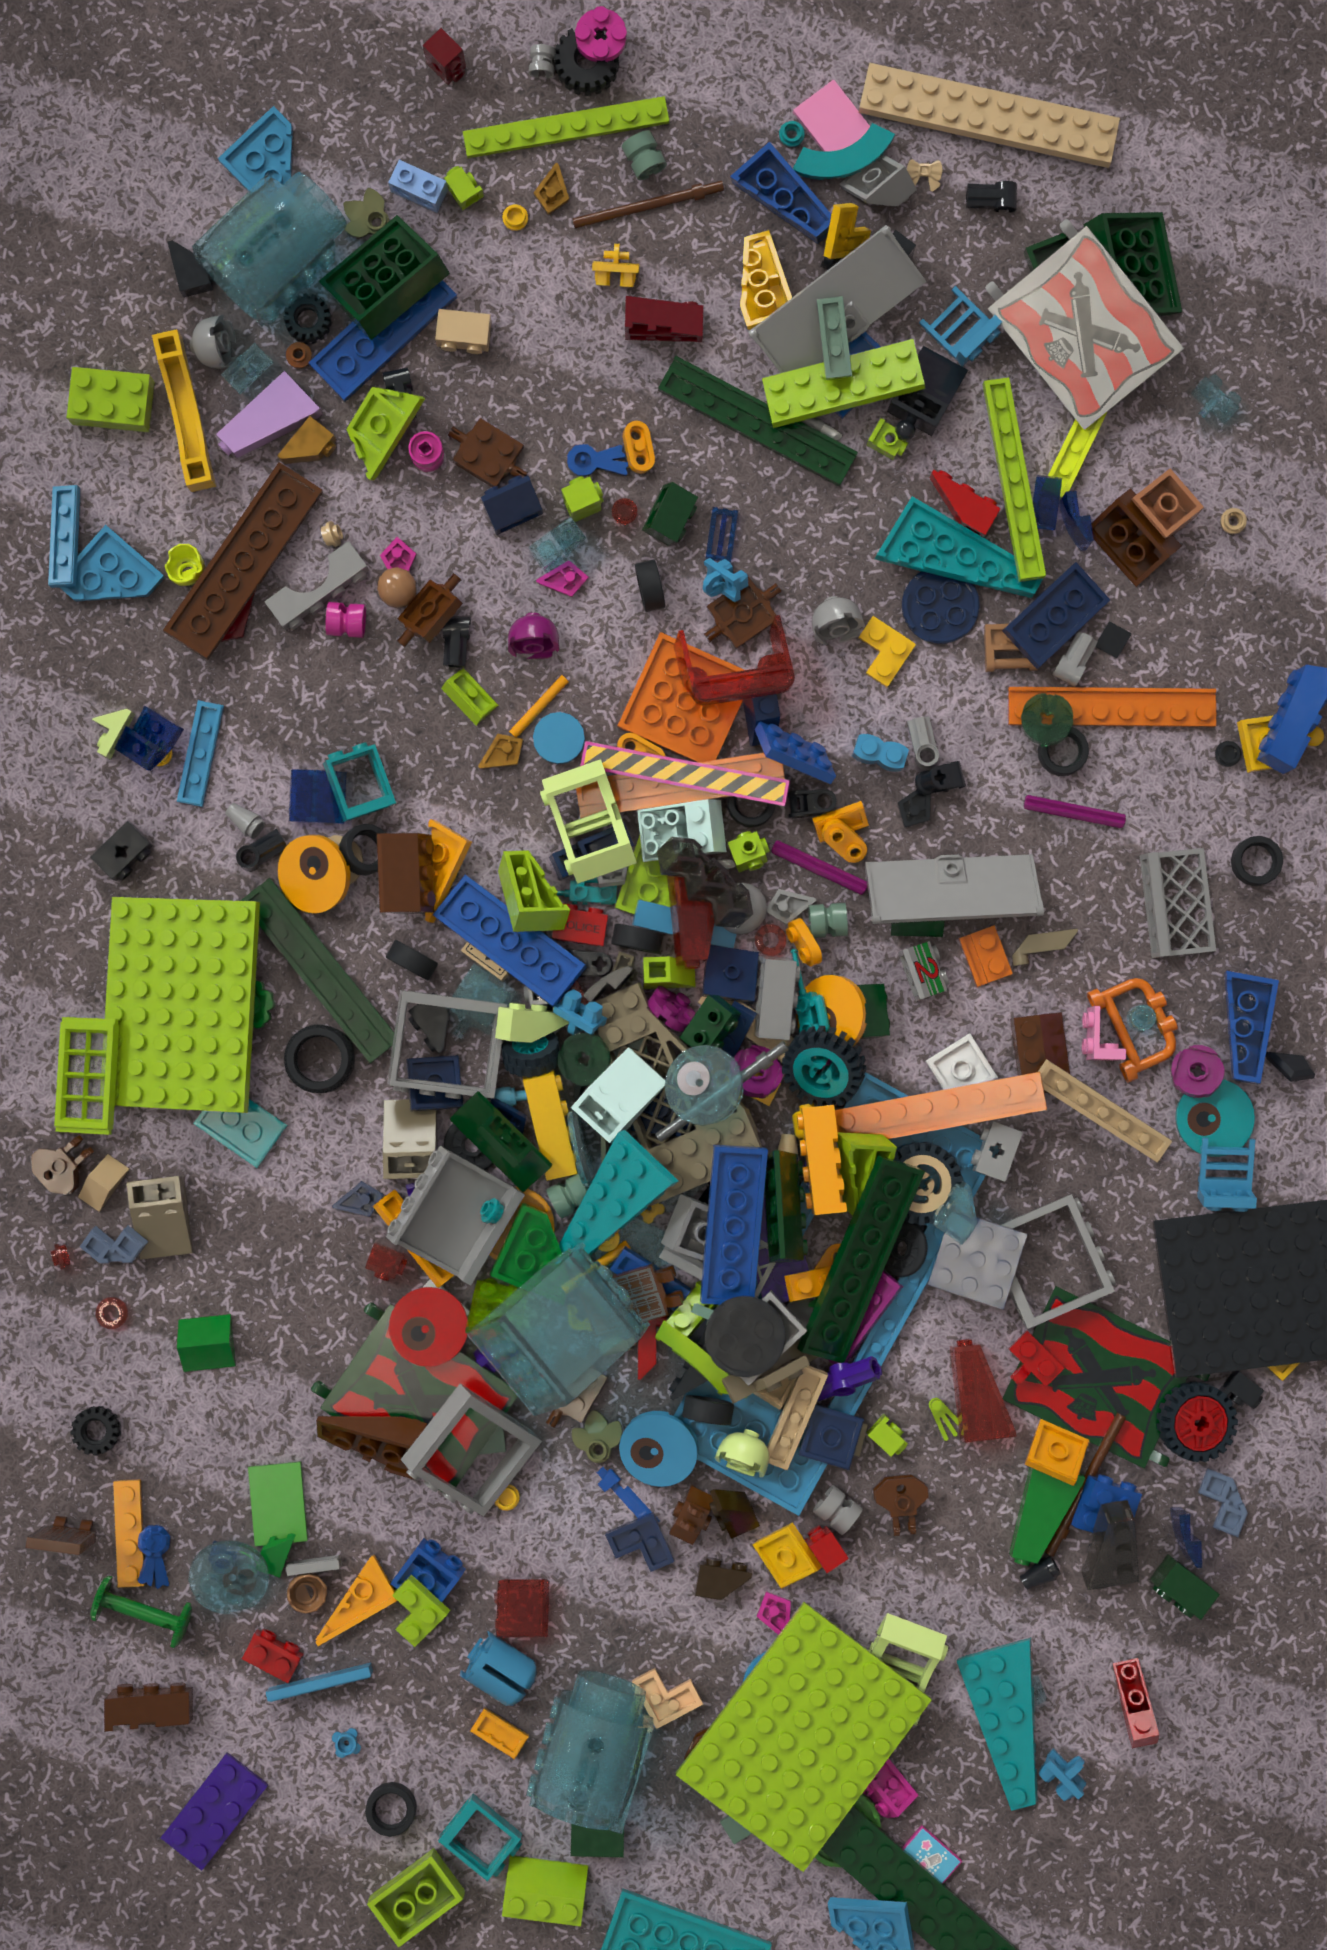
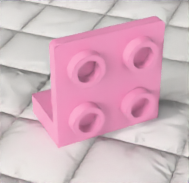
[1082,1006,1126,1061]

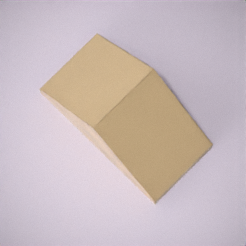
[78,1154,129,1212]

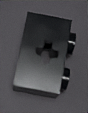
[90,821,153,881]

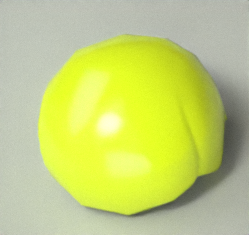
[165,544,205,586]

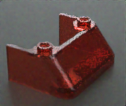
[674,615,795,705]

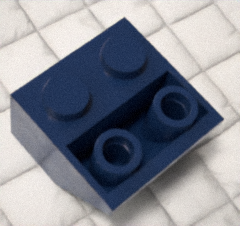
[481,475,543,535]

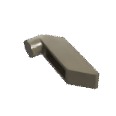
[1012,929,1078,966]

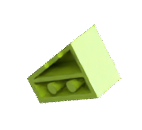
[498,850,570,932]
[837,1132,897,1216]

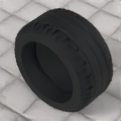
[284,1024,355,1093]

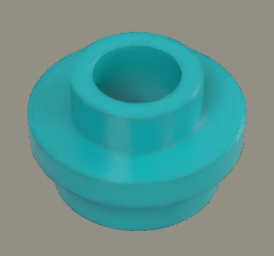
[779,121,805,147]
[480,1198,504,1224]

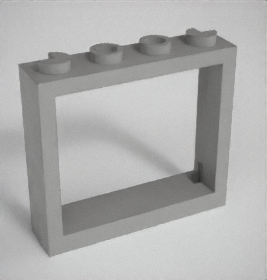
[387,990,507,1099]
[1000,1194,1116,1329]
[401,1384,542,1517]

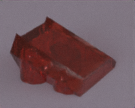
[494,1579,550,1638]

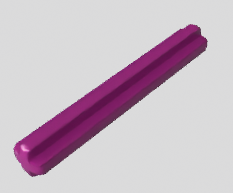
[1023,795,1126,828]
[771,840,867,895]

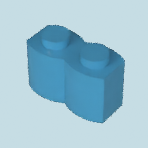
[852,734,909,772]

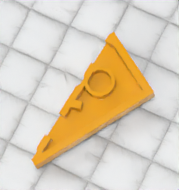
[425,819,472,923]
[315,1555,397,1646]

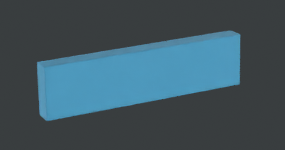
[48,485,81,588]
[177,700,224,807]
[632,900,737,948]
[266,1663,373,1702]

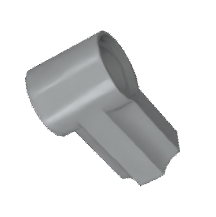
[1052,631,1098,687]
[907,716,939,770]

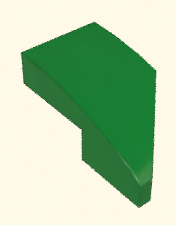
[256,1533,296,1578]

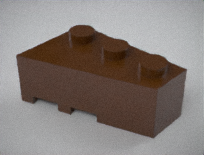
[104,1683,193,1732]

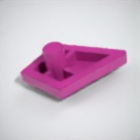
[380,537,416,572]
[536,561,589,597]
[757,1591,791,1635]

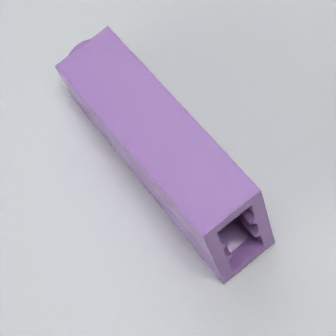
[216,371,322,458]

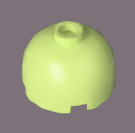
[715,1429,769,1477]

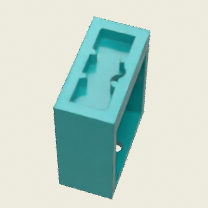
[323,742,396,822]
[438,1794,522,1882]

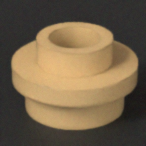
[1220,508,1247,534]
[321,521,343,547]

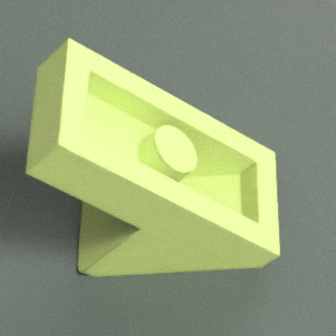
[92,709,136,760]

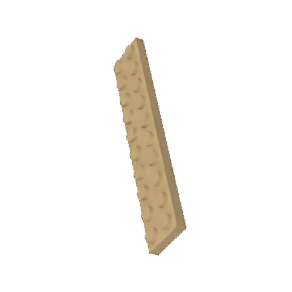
[858,63,1120,168]

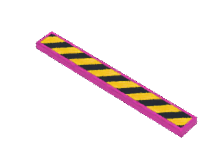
[580,741,790,807]

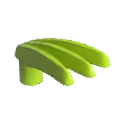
[929,1398,965,1441]

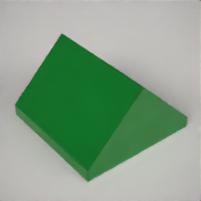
[177,1314,236,1372]

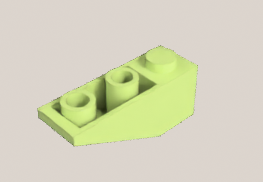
[495,1003,569,1043]

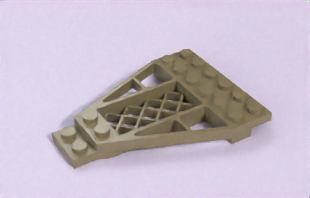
[595,983,763,1207]

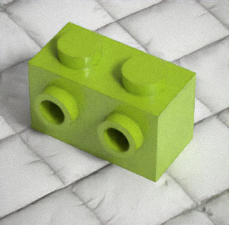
[561,476,604,523]

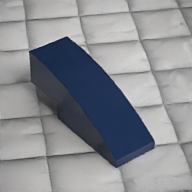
[549,822,634,880]

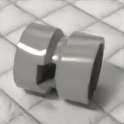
[813,1485,863,1535]

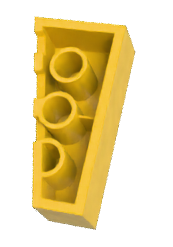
[523,1069,581,1181]

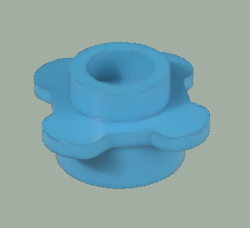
[332,1728,361,1758]

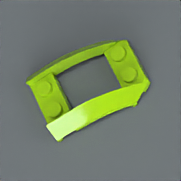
[655,1280,748,1398]

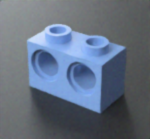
[388,160,448,213]

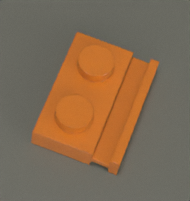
[959,925,1013,987]

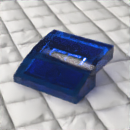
[1059,490,1094,551]
[114,706,184,771]
[289,769,347,824]
[1170,1507,1202,1568]

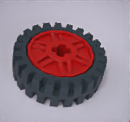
[1156,1381,1238,1462]

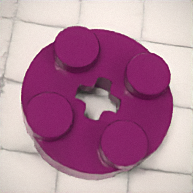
[648,986,696,1032]
[730,1045,783,1099]
[1171,1045,1225,1098]

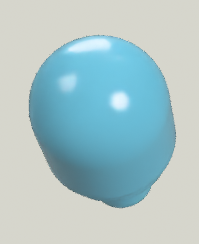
[491,1086,527,1107]

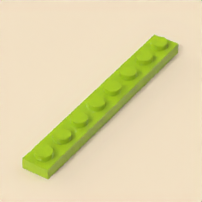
[463,96,669,159]
[982,377,1046,582]

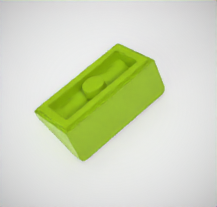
[441,668,498,726]

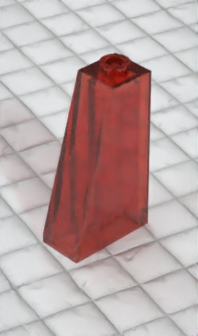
[667,865,724,969]
[950,1339,1017,1443]

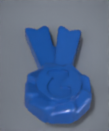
[567,444,629,476]
[138,1525,171,1589]

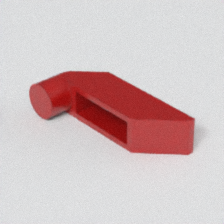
[638,1316,667,1380]

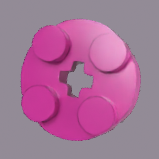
[575,6,627,62]

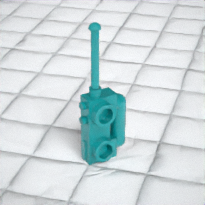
[557,877,617,905]
[790,949,830,1032]

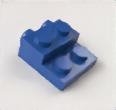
[1071,1474,1142,1541]
[390,1538,466,1602]

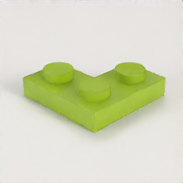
[392,1574,450,1647]

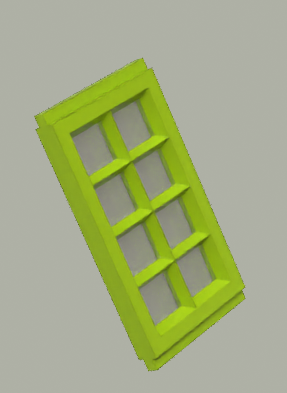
[54,1017,119,1135]

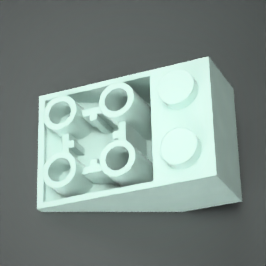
[637,799,727,862]
[571,1047,668,1143]

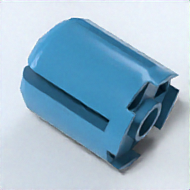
[460,1631,536,1706]

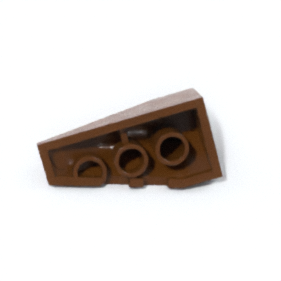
[316,1416,427,1480]

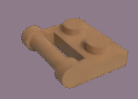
[984,624,1038,672]

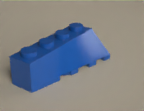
[1257,665,1327,774]

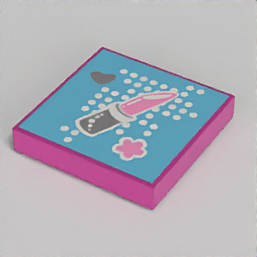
[902,1825,962,1883]

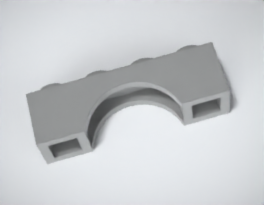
[264,541,369,631]

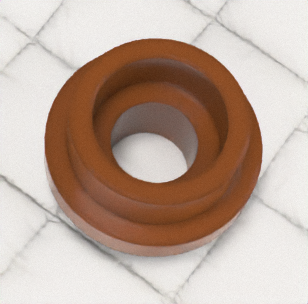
[286,342,312,369]

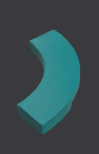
[793,123,895,180]

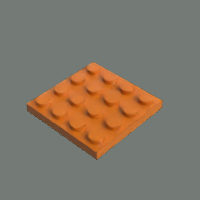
[617,632,755,763]

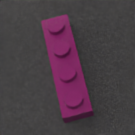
[827,1270,904,1365]

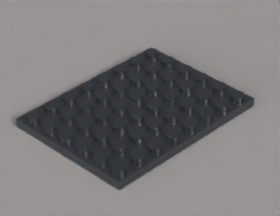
[1153,1200,1327,1378]

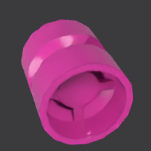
[408,431,444,472]
[326,602,366,638]

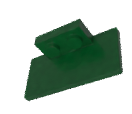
[450,1091,552,1192]

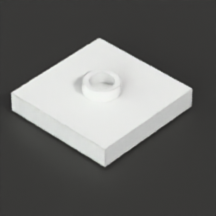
[925,1033,998,1090]

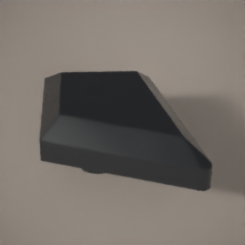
[897,789,931,828]
[1265,1052,1315,1082]

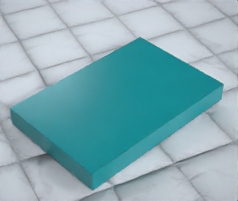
[193,1099,288,1168]

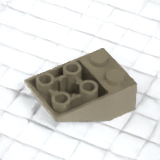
[383,1099,438,1179]
[126,1175,193,1260]

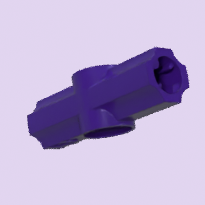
[817,1356,882,1402]

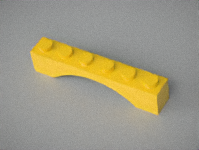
[152,329,216,492]

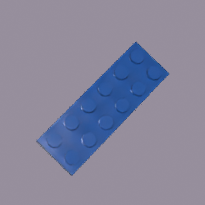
[309,280,457,402]
[433,875,587,1007]
[700,1145,768,1305]

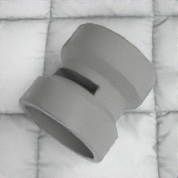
[528,44,556,78]

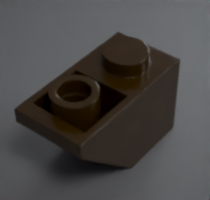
[709,1489,760,1539]
[695,1557,752,1600]

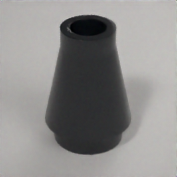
[1020,1556,1061,1590]

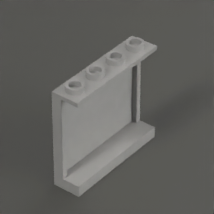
[386,1146,525,1286]

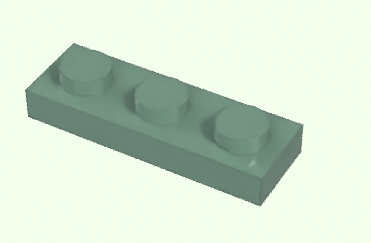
[817,296,852,380]

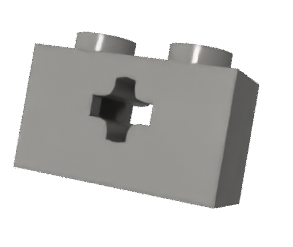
[971,1121,1023,1182]

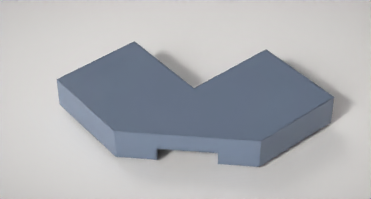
[80,1225,148,1263]
[1198,1468,1248,1537]

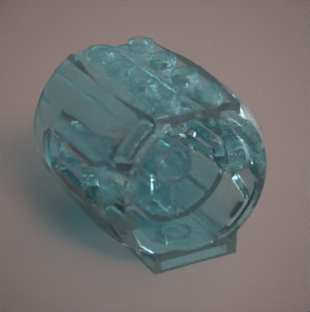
[192,172,347,327]
[526,1670,653,1834]

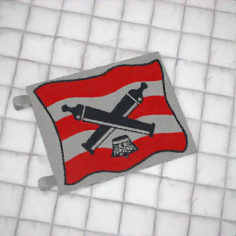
[985,219,1184,430]

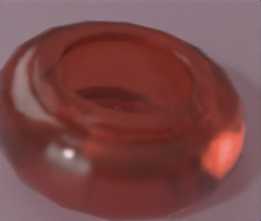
[755,924,787,956]
[95,1297,128,1329]

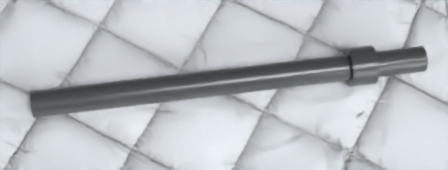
[655,1041,789,1142]

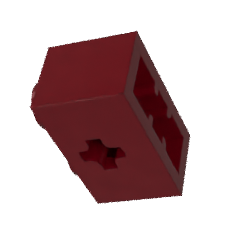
[422,28,466,85]

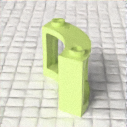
[540,759,637,884]
[869,1613,948,1726]

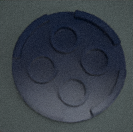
[902,571,980,644]

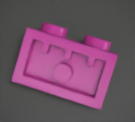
[863,1758,918,1818]

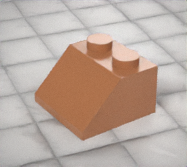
[1131,468,1204,539]

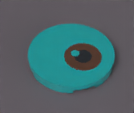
[1175,1080,1255,1157]

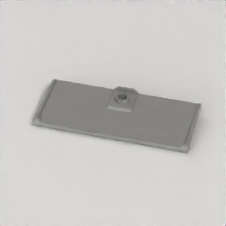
[748,225,926,373]
[865,854,1045,924]

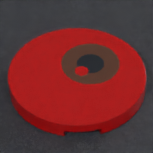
[389,1287,469,1367]

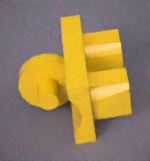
[592,243,640,287]

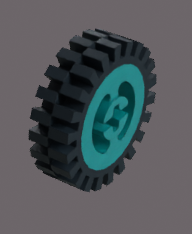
[782,1026,866,1106]

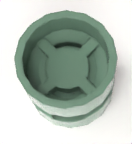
[622,130,667,180]
[808,903,848,938]
[546,1172,588,1219]

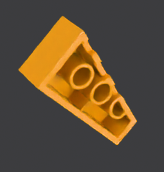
[797,1105,847,1215]

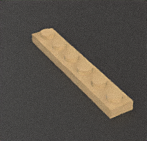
[1038,1059,1172,1163]

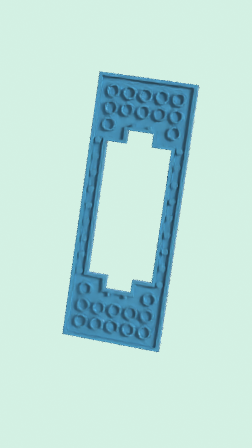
[673,1072,999,1516]

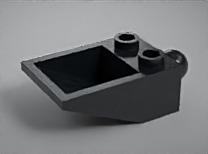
[887,346,968,441]

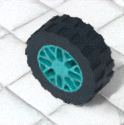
[501,1032,561,1077]

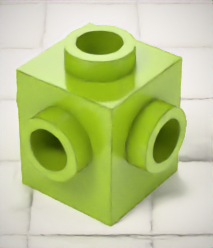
[728,831,770,873]

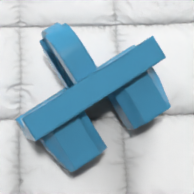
[703,558,748,602]
[553,989,607,1036]
[1038,1748,1086,1801]

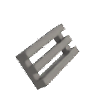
[286,1555,342,1576]

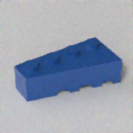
[730,142,831,244]
[1224,971,1279,1085]

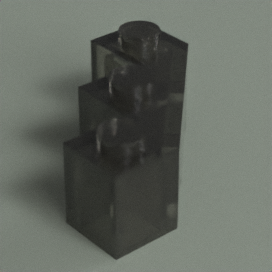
[657,836,753,928]

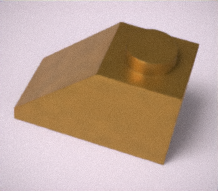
[277,416,337,464]

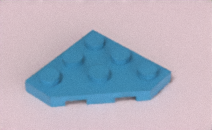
[218,106,293,217]
[59,525,165,601]
[828,1897,915,1950]

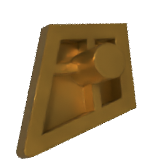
[534,163,569,215]
[478,734,523,769]

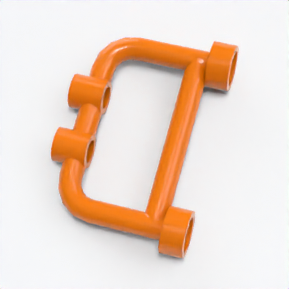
[1087,978,1178,1083]

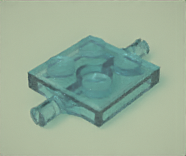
[446,963,517,1039]

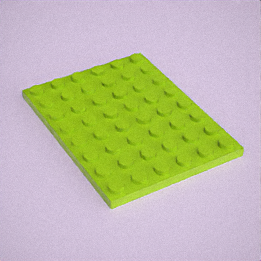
[100,897,260,1113]
[676,1602,932,1872]

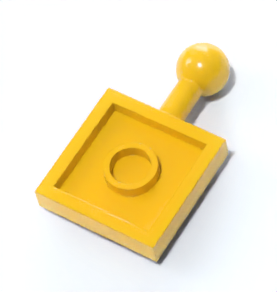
[1237,715,1324,773]

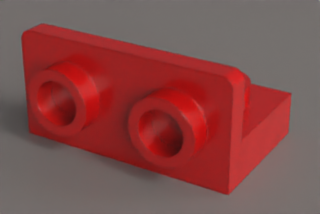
[242,1629,303,1683]

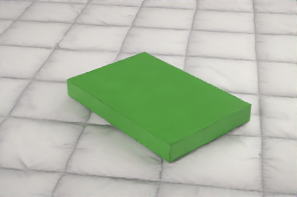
[248,1461,308,1546]

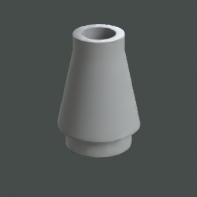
[225,803,265,838]

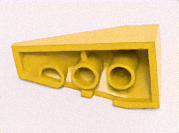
[740,230,792,330]

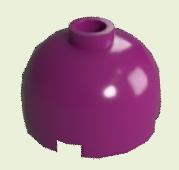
[508,612,559,659]

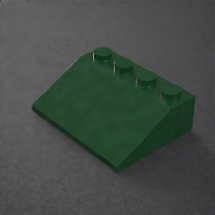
[1083,212,1182,317]
[319,215,450,340]
[764,1150,808,1263]

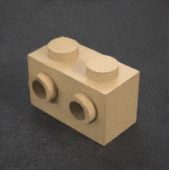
[435,309,492,354]

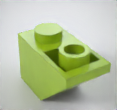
[642,956,696,989]

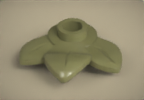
[343,188,390,238]
[572,1410,623,1463]

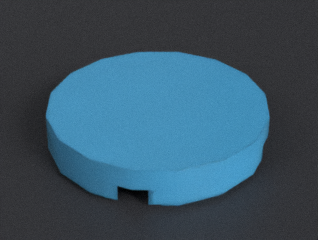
[533,712,585,764]

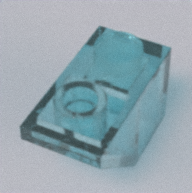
[529,516,586,573]
[933,1181,977,1245]

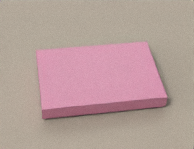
[793,80,870,152]

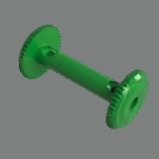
[90,1576,192,1648]

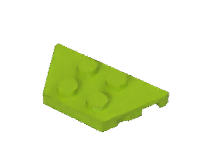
[346,387,425,480]

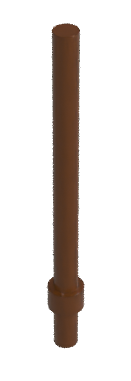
[572,180,724,228]
[1045,1412,1126,1557]

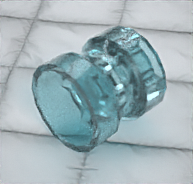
[1126,1005,1156,1031]

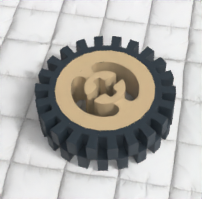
[894,1142,963,1225]

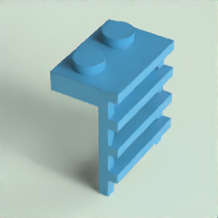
[919,286,1002,367]
[1197,1137,1257,1212]

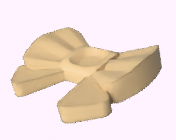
[907,159,942,192]

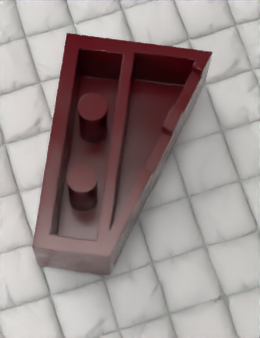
[625,296,704,342]

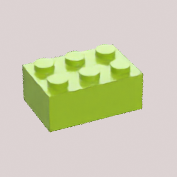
[66,367,155,432]
[367,1848,465,1948]

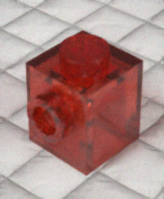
[365,1242,408,1281]

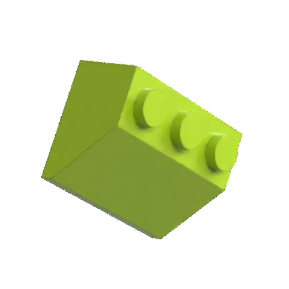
[502,1855,588,1927]

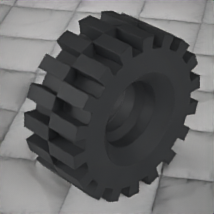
[554,28,619,96]

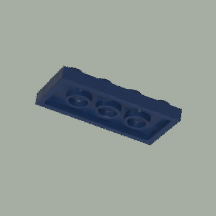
[1002,562,1110,669]

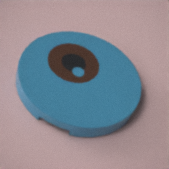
[619,1411,699,1487]

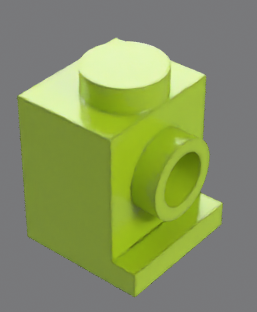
[444,166,484,211]
[866,418,909,460]
[866,1414,908,1457]

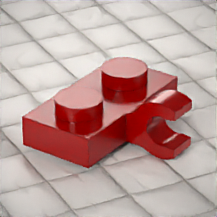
[1008,1330,1065,1387]

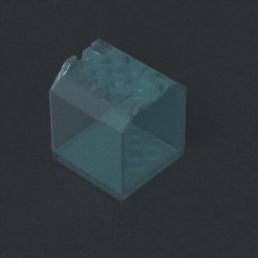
[467,1242,650,1416]

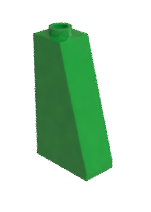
[1009,1467,1085,1566]

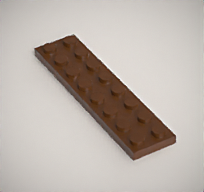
[163,462,323,661]

